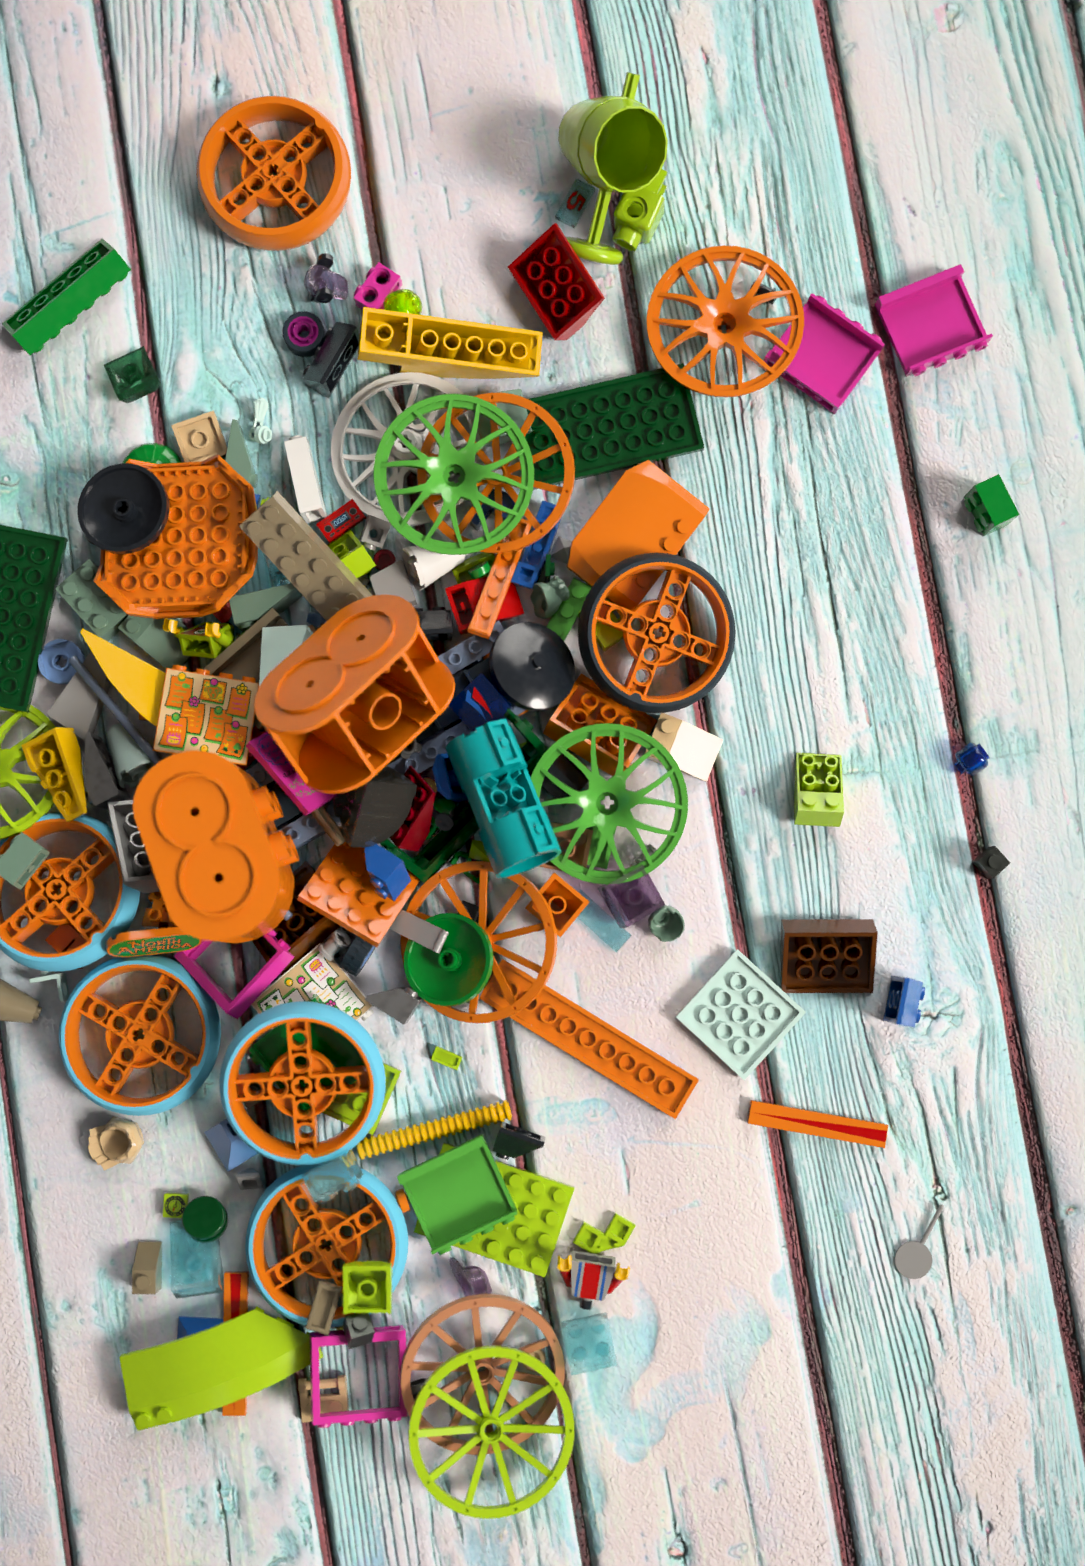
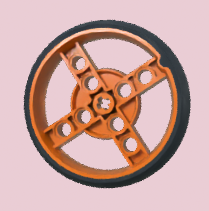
[578,553,736,713]

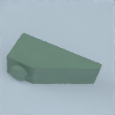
[225,419,258,488]

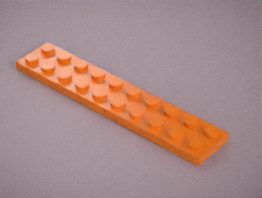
[479,959,699,1119]

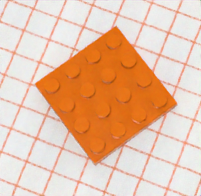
[297,829,420,947]

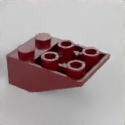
[375,766,435,852]

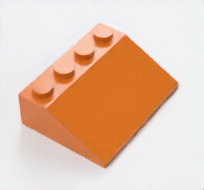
[543,674,658,776]

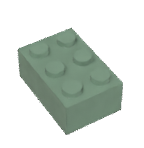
[55,559,129,642]

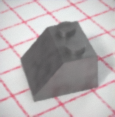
[365,986,422,1025]

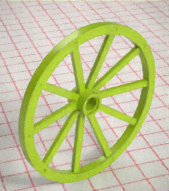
[408,1345,574,1519]

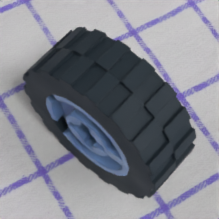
[340,936,376,977]

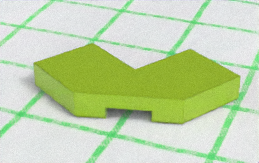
[572,1212,636,1254]

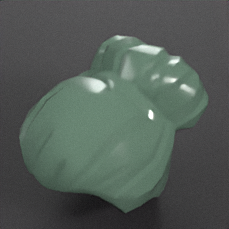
[530,575,570,619]

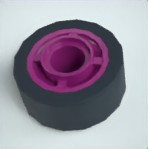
[282,311,326,357]

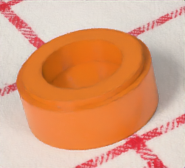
[395,1189,411,1213]

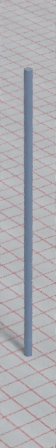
[69,656,292,921]

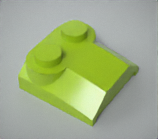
[343,1261,393,1314]

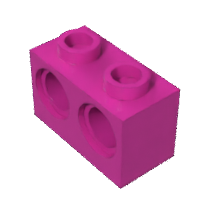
[354,262,403,310]

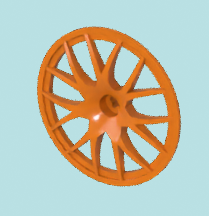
[647,245,804,397]

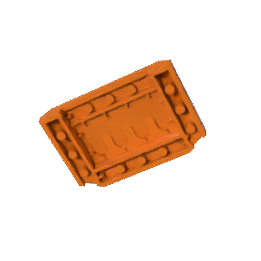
[566,460,710,611]

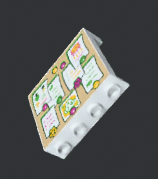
[251,944,374,1029]

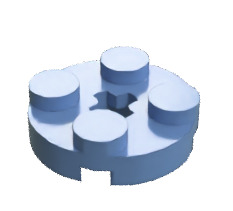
[38,639,85,685]

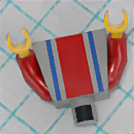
[557,1251,630,1310]

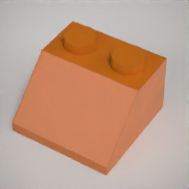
[525,873,589,937]

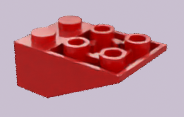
[445,577,524,635]

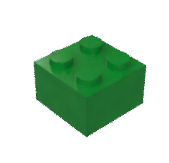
[964,474,1020,536]

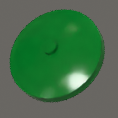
[404,913,493,1006]

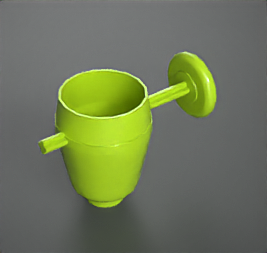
[558,72,668,265]

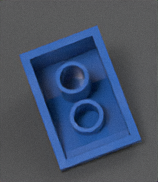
[883,976,925,1028]

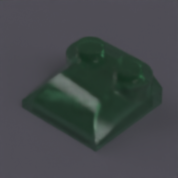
[104,346,161,403]

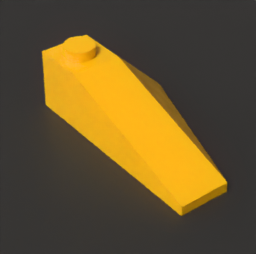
[21,727,87,822]

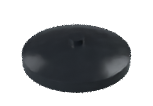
[77,463,169,554]
[489,622,575,712]

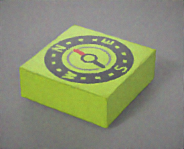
[163,1193,189,1218]

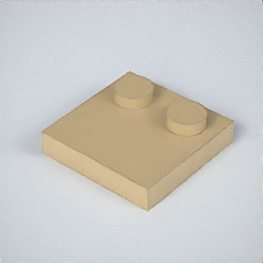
[171,411,227,462]

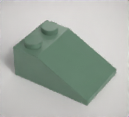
[229,583,303,632]
[118,615,191,669]

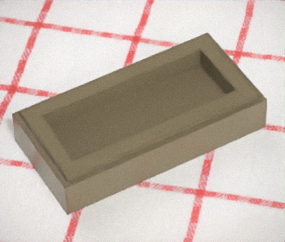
[305,1280,342,1335]

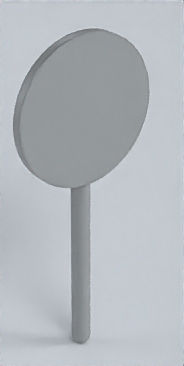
[895,1204,944,1279]

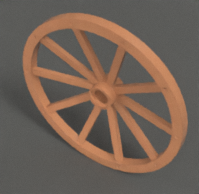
[400,1294,565,1455]

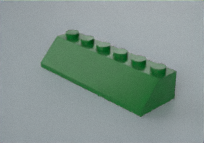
[2,238,131,355]

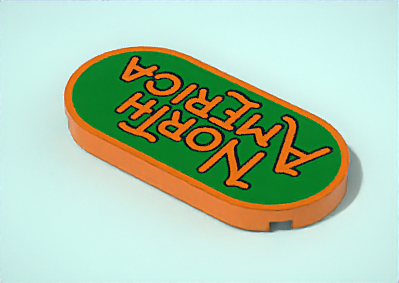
[106,926,202,957]

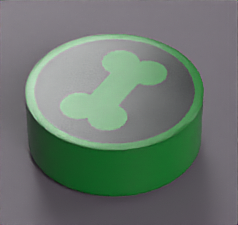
[467,561,491,579]

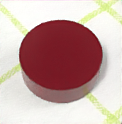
[373,549,396,571]

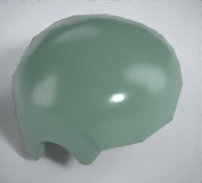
[648,905,685,942]

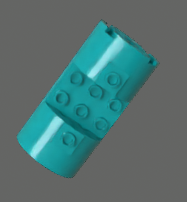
[445,719,562,878]

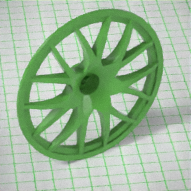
[374,394,534,555]
[531,723,688,885]

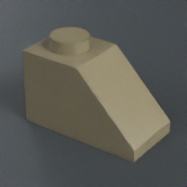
[132,1241,162,1294]

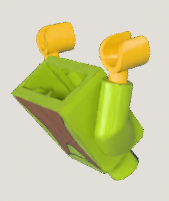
[163,618,234,658]

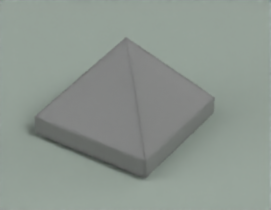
[551,536,572,564]
[236,1168,263,1190]

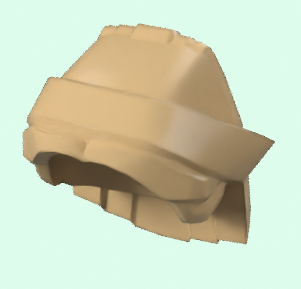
[88,1116,144,1171]

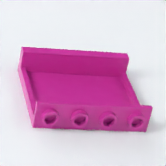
[875,264,993,377]
[764,293,885,414]

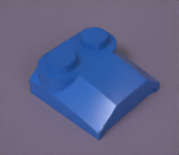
[432,754,468,803]

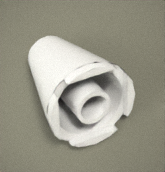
[402,541,467,591]

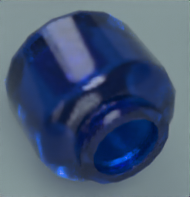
[954,742,990,776]

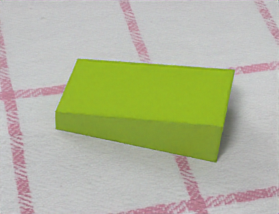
[430,1045,463,1070]

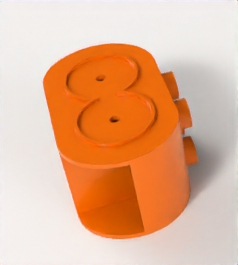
[254,595,455,794]
[133,750,299,943]

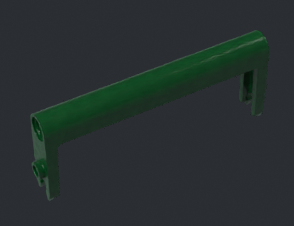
[378,708,549,883]

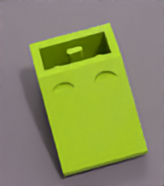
[794,753,844,827]

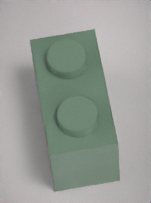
[0,832,50,890]

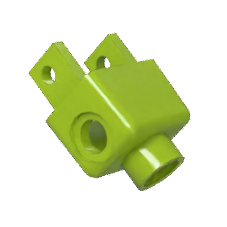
[612,162,667,251]

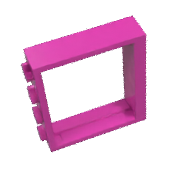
[174,929,294,1020]
[310,1325,408,1428]

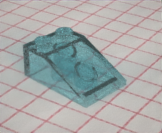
[170,1221,223,1299]

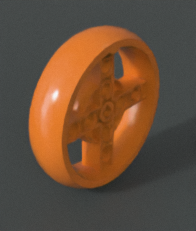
[196,96,351,251]

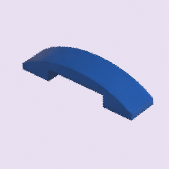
[511,501,561,590]

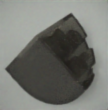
[333,766,417,847]

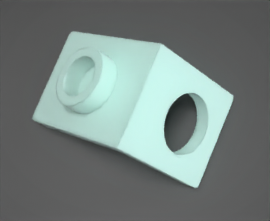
[29,971,69,1001]

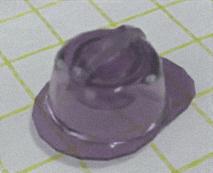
[449,1257,492,1297]

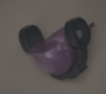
[304,253,348,303]

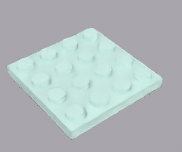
[676,949,806,1080]

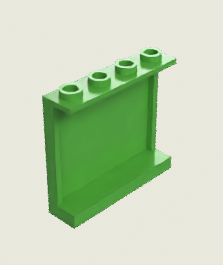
[397,1134,518,1255]

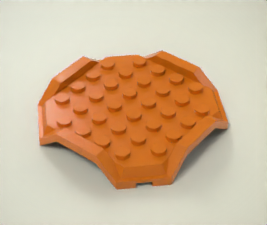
[93,454,258,619]

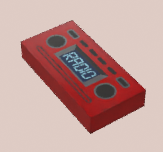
[316,499,366,543]

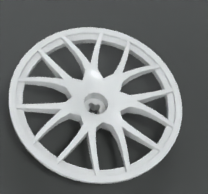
[331,372,486,526]

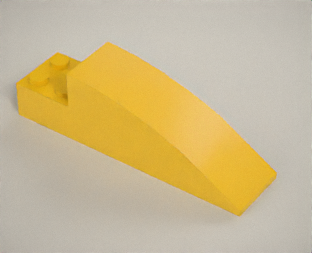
[357,307,543,379]
[80,628,166,727]

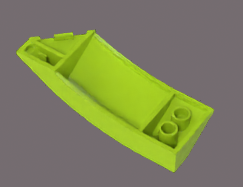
[119,1306,323,1431]

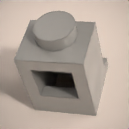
[359,515,391,551]

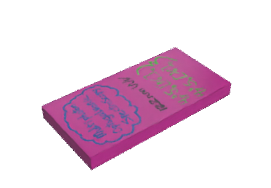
[246,732,339,816]

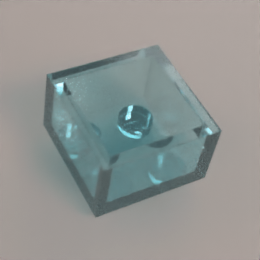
[302,1149,363,1203]
[561,1312,618,1375]

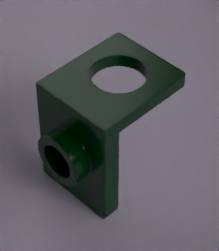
[536,554,555,583]

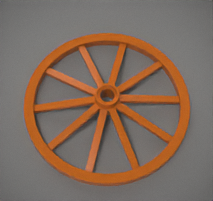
[417,393,575,554]
[400,861,557,1023]

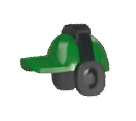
[425,796,459,840]

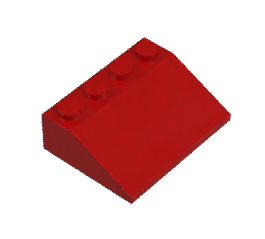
[508,223,605,340]

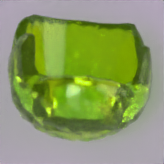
[384,289,422,315]

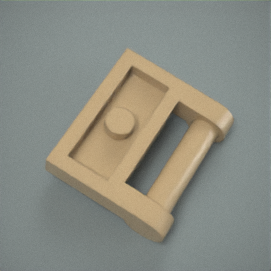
[298,1375,349,1422]

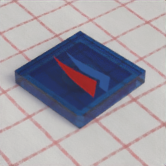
[449,673,513,732]

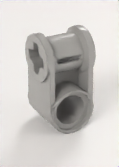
[318,927,353,961]

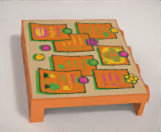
[153,665,259,765]

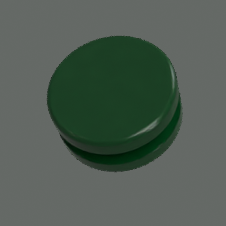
[182,1196,228,1243]

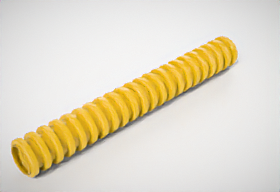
[356,1100,512,1160]

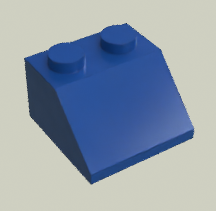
[364,837,411,901]

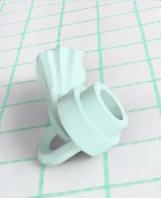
[248,398,272,444]

